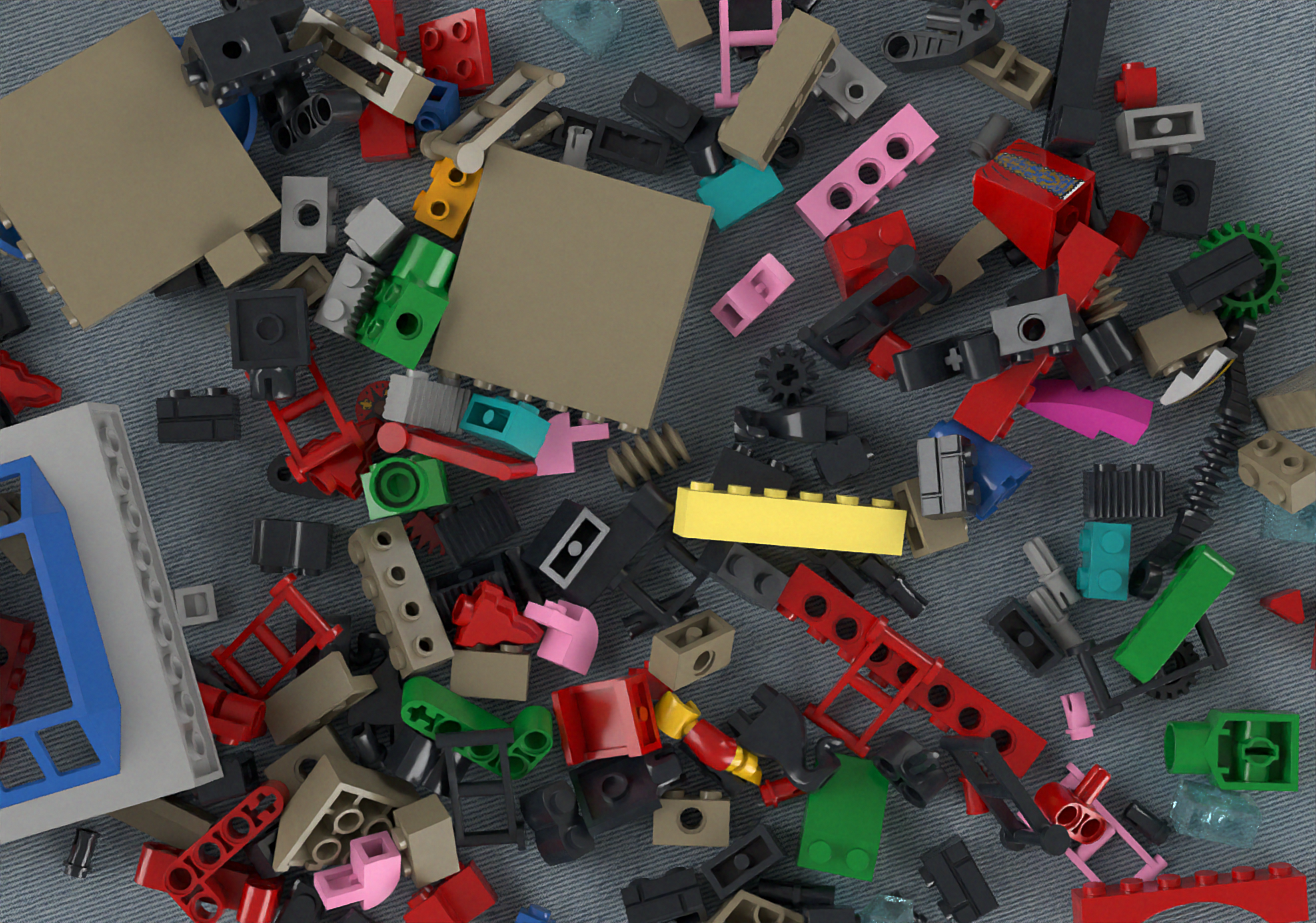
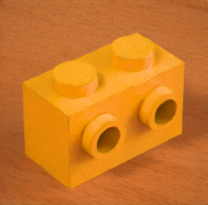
[412,157,483,242]

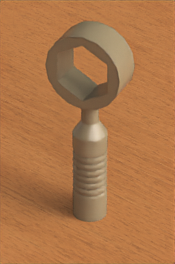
[483,111,564,164]

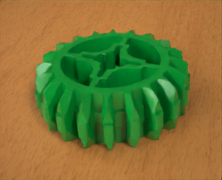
[1190,220,1292,320]

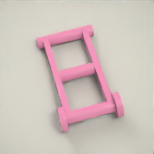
[714,0,782,109]
[1016,762,1169,882]

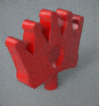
[403,510,445,555]

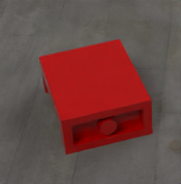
[551,673,662,766]

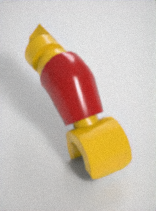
[654,691,762,786]

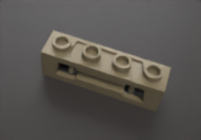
[288,7,435,124]

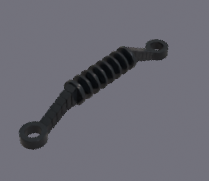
[1128,315,1257,601]

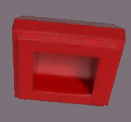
[1103,210,1150,261]
[1259,588,1305,625]

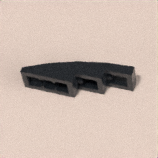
[513,101,672,176]

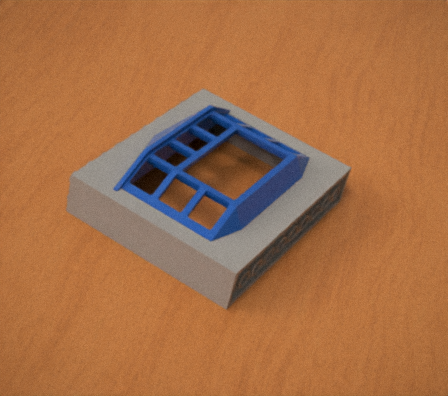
[0,402,224,844]

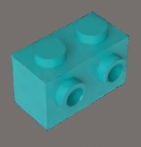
[696,158,785,234]
[458,393,551,458]
[1076,521,1132,601]

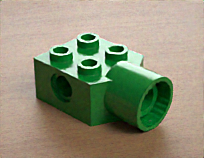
[355,233,459,371]
[361,454,453,520]
[1163,708,1299,791]

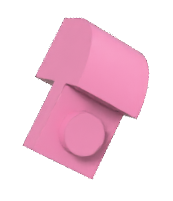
[710,252,795,338]
[535,412,610,476]
[523,599,598,676]
[314,830,401,911]

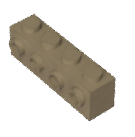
[718,8,840,172]
[348,516,455,679]

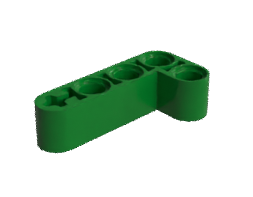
[1113,544,1237,684]
[401,676,553,780]

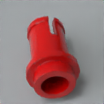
[958,765,990,815]
[758,776,808,808]

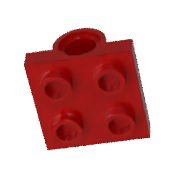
[418,8,494,100]
[197,682,268,746]

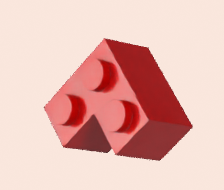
[403,859,498,923]

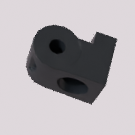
[684,116,729,177]

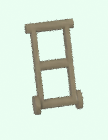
[420,61,565,174]

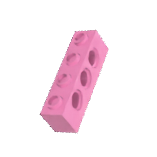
[793,103,939,242]

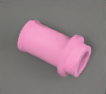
[1060,691,1096,741]

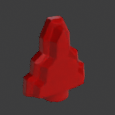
[0,349,63,415]
[301,417,384,501]
[452,580,544,648]

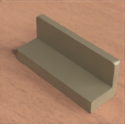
[264,651,378,746]
[106,794,219,850]

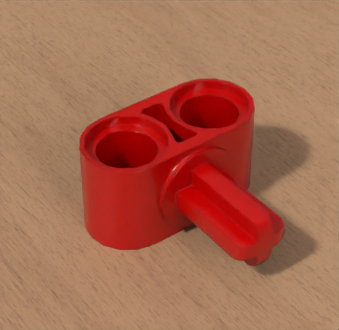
[1034,764,1111,845]

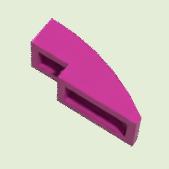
[1025,379,1154,446]

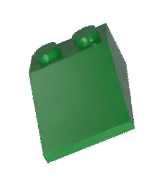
[794,751,889,882]

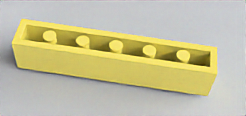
[673,481,907,556]

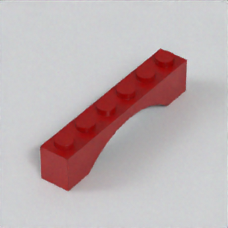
[358,0,417,163]
[952,221,1121,442]
[1071,862,1309,923]

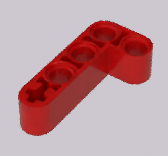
[162,779,290,923]
[134,841,286,923]

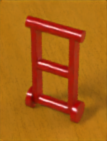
[245,335,367,484]
[377,422,538,481]
[211,572,344,702]
[802,614,945,759]

